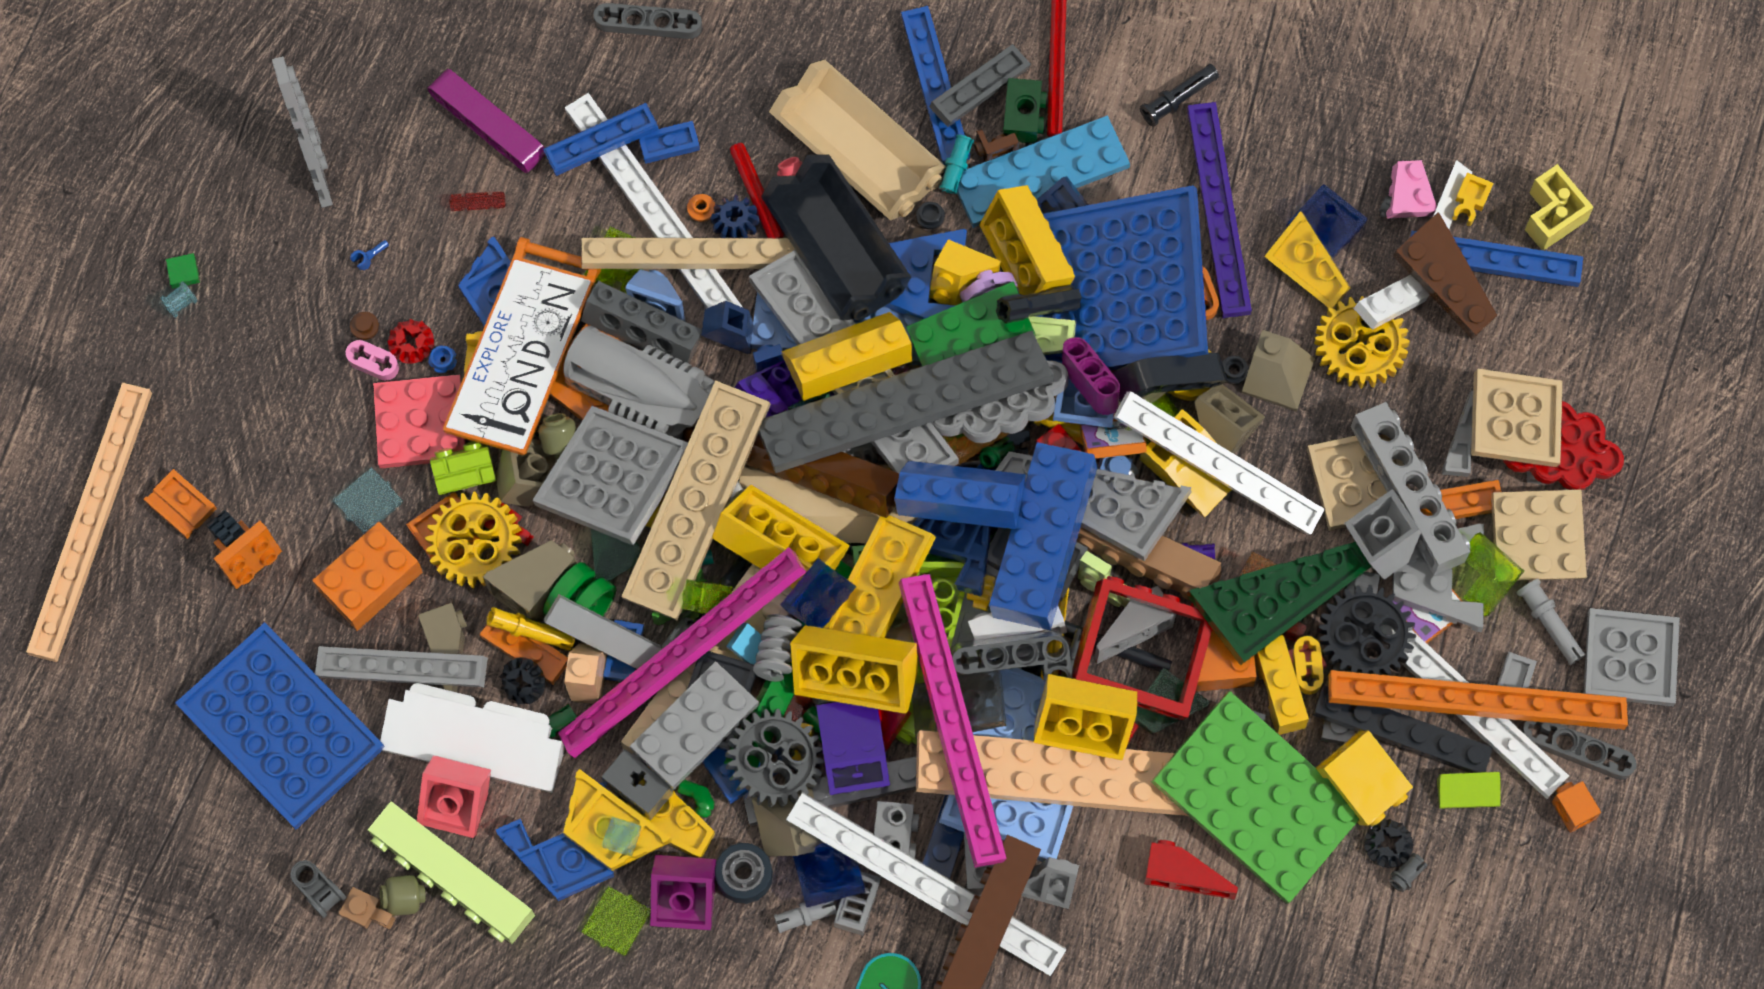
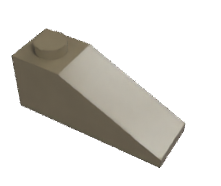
[418,603,467,692]

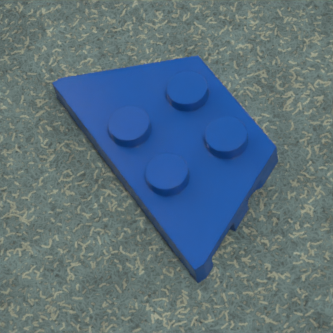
[458,236,511,326]

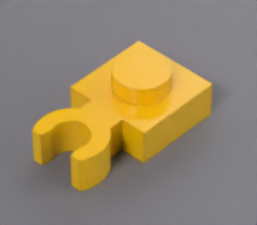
[1452,173,1493,226]

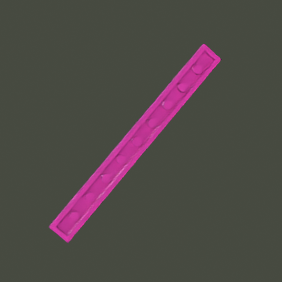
[558,547,806,758]
[899,574,1007,868]

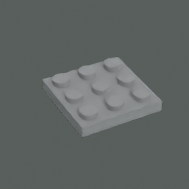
[1583,608,1680,707]

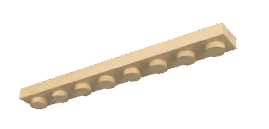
[581,238,795,269]

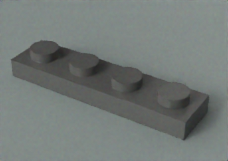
[929,44,1031,127]

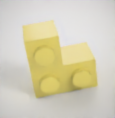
[1525,164,1593,250]

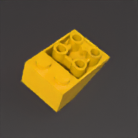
[1140,409,1232,518]

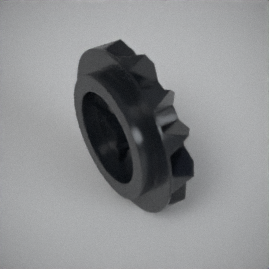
[499,657,545,705]
[1364,819,1414,868]

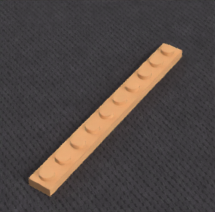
[26,383,152,662]

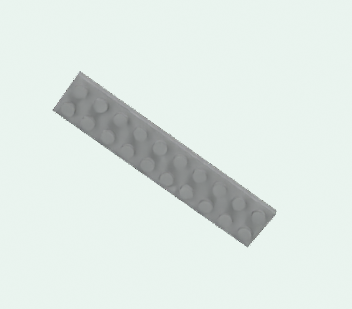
[749,250,959,474]

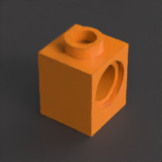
[1552,781,1601,833]

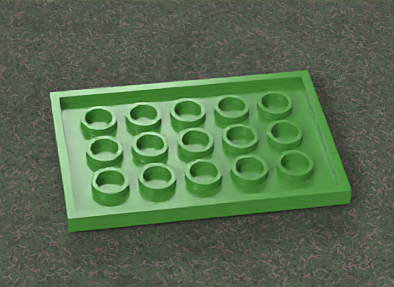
[1151,691,1359,904]

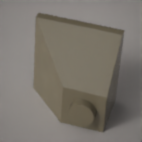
[1242,330,1315,411]
[1195,384,1265,454]
[496,439,558,507]
[752,787,826,856]

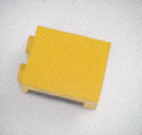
[1316,730,1413,826]

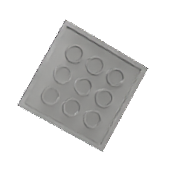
[532,406,688,545]

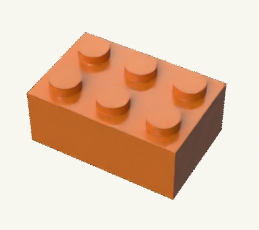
[312,521,423,631]

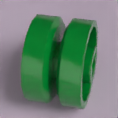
[543,562,617,639]

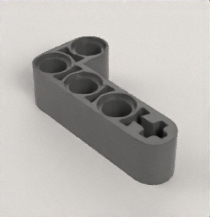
[950,631,1072,683]

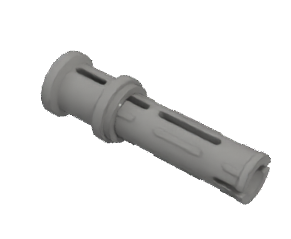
[1516,578,1586,665]

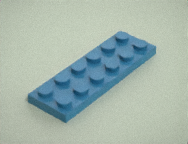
[957,115,1130,228]

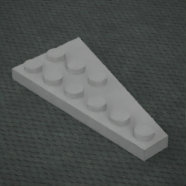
[272,56,333,208]
[995,451,1191,561]

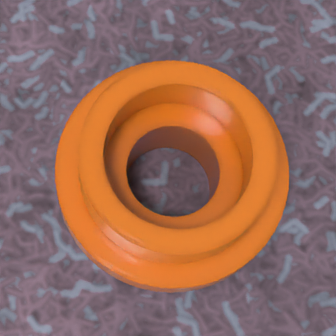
[687,194,715,222]

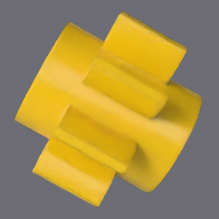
[967,574,996,611]

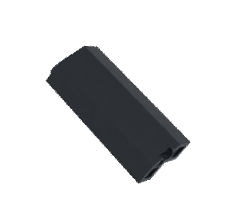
[761,154,911,320]

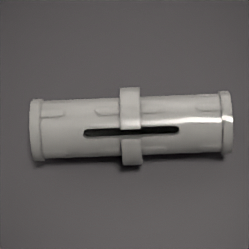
[774,895,837,933]

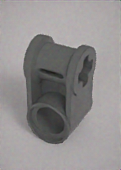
[290,860,347,918]

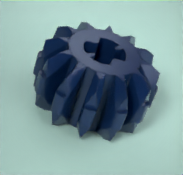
[710,194,759,238]

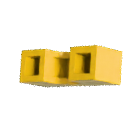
[1254,635,1309,735]

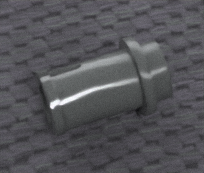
[1389,853,1427,892]

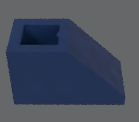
[701,301,753,354]

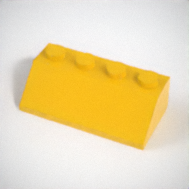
[979,185,1075,295]
[781,312,912,401]
[712,485,850,600]
[790,625,918,714]

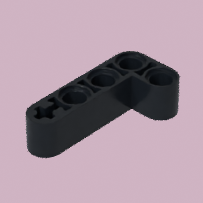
[1112,353,1227,403]

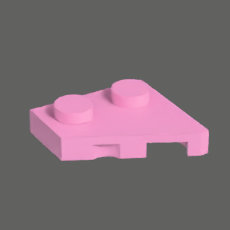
[1386,160,1437,219]

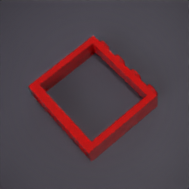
[1072,576,1212,720]

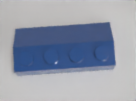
[894,461,1026,529]

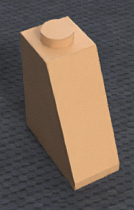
[564,643,607,704]

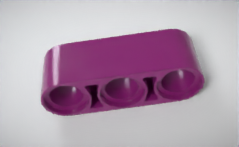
[1062,337,1120,415]

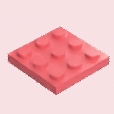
[373,374,466,468]

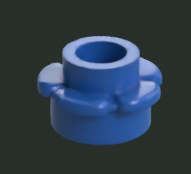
[428,346,457,373]

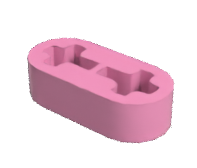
[346,340,399,381]

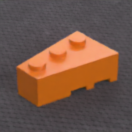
[1195,629,1257,692]

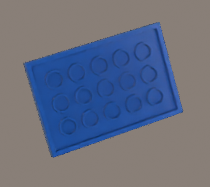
[175,622,385,830]

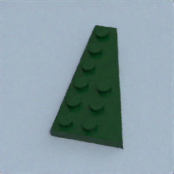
[1185,542,1372,665]

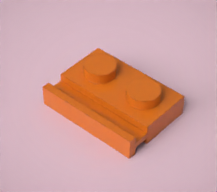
[144,469,217,539]

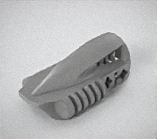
[564,326,709,437]

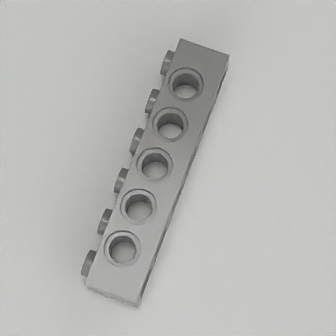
[1351,402,1470,576]

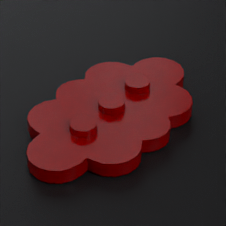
[1503,401,1624,491]

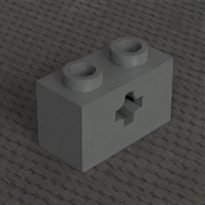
[602,749,673,821]

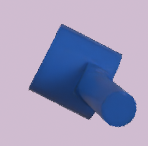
[350,240,389,270]

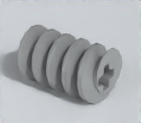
[753,614,802,682]

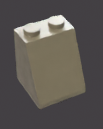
[483,540,578,622]

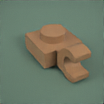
[338,887,396,930]

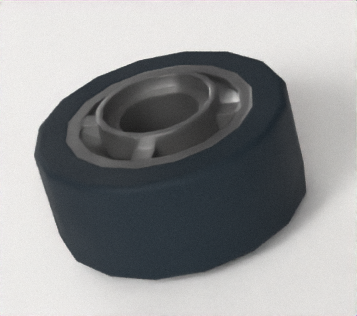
[715,843,773,904]

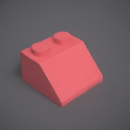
[417,755,491,838]

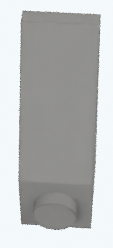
[1094,586,1176,664]

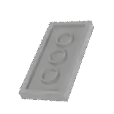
[630,661,759,790]

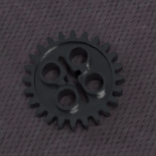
[1317,585,1416,676]

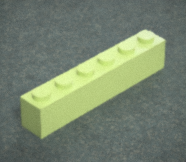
[368,802,535,944]

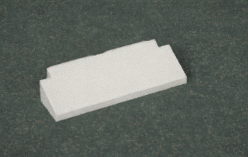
[380,683,565,793]

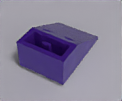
[735,360,835,418]
[816,702,890,795]

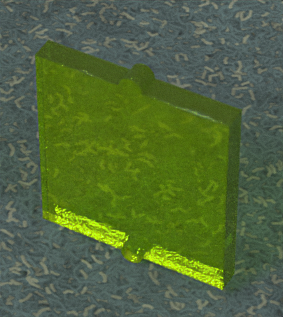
[582,886,651,957]

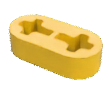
[1293,636,1324,695]

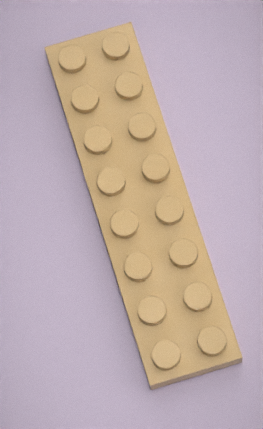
[622,380,771,621]

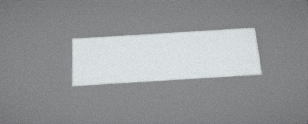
[1433,160,1472,229]

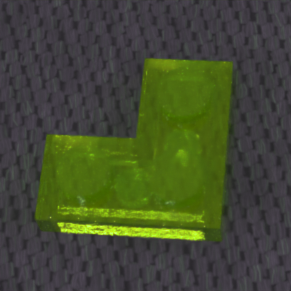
[1463,532,1525,617]

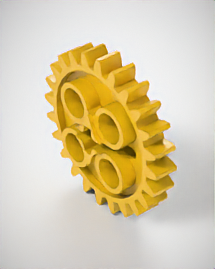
[1314,296,1410,389]
[425,492,522,588]

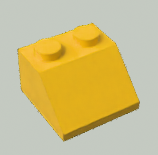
[929,240,1001,305]

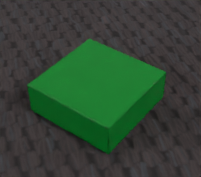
[166,253,200,289]

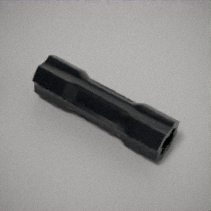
[996,285,1082,324]

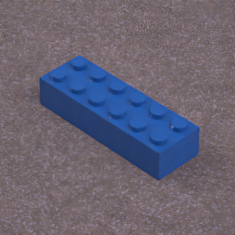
[989,442,1097,631]

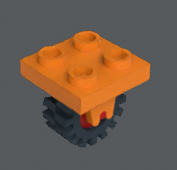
[206,510,282,589]

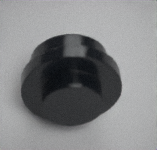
[916,201,945,230]

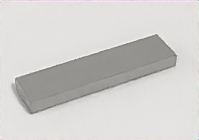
[544,594,663,669]

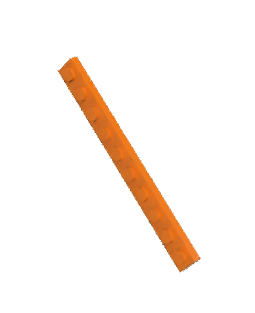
[1328,670,1628,730]

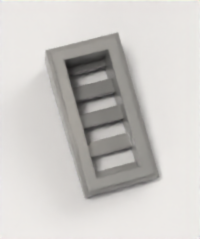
[834,869,881,936]

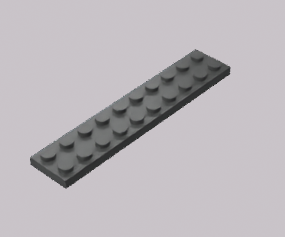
[759,331,1054,473]

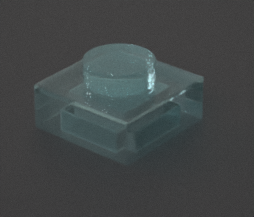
[602,817,642,857]

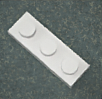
[1353,275,1430,330]

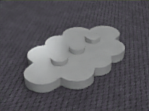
[931,361,1069,443]

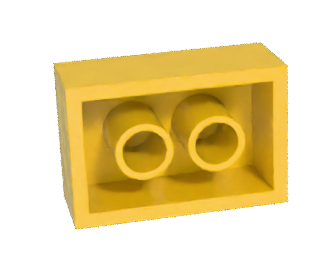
[1033,674,1137,760]

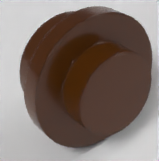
[350,312,379,340]

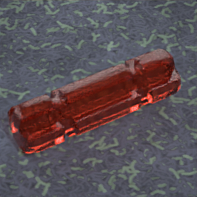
[449,191,506,211]

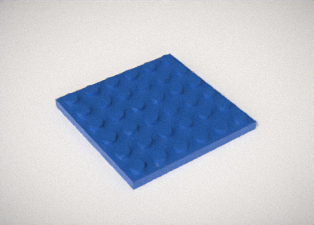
[1036,185,1208,371]

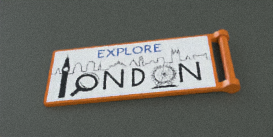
[443,237,601,455]

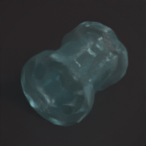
[159,281,198,318]

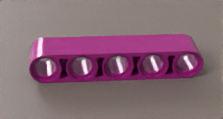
[427,69,545,173]

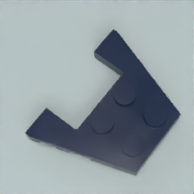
[913,518,992,596]

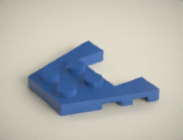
[884,229,967,320]
[495,782,614,901]

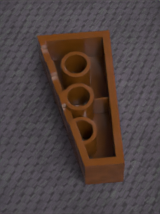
[1393,212,1497,340]

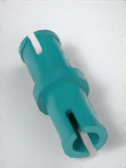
[939,134,974,194]

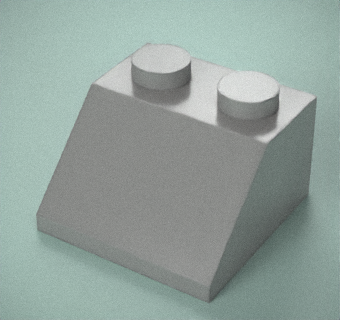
[1344,489,1421,580]

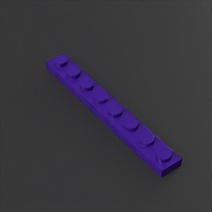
[1187,102,1252,318]

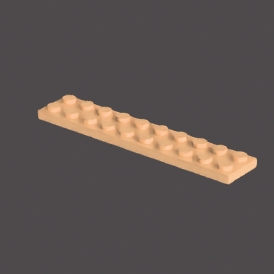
[916,730,1188,816]

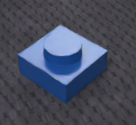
[753,344,784,372]

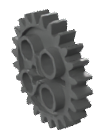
[725,709,824,808]

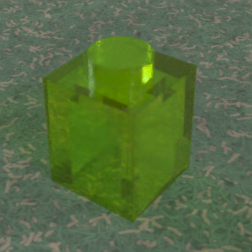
[682,579,733,614]

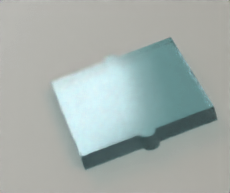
[333,467,404,534]

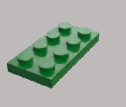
[906,281,1036,367]

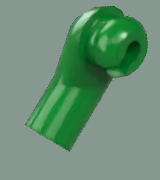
[678,779,715,818]

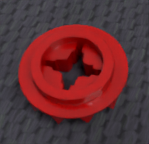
[387,318,434,364]

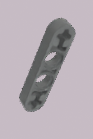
[593,3,703,39]
[1522,721,1637,780]

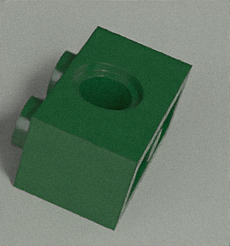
[1003,78,1047,144]

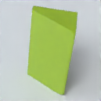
[1437,772,1500,809]

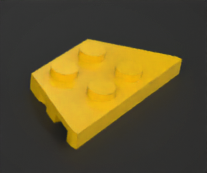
[563,769,672,871]

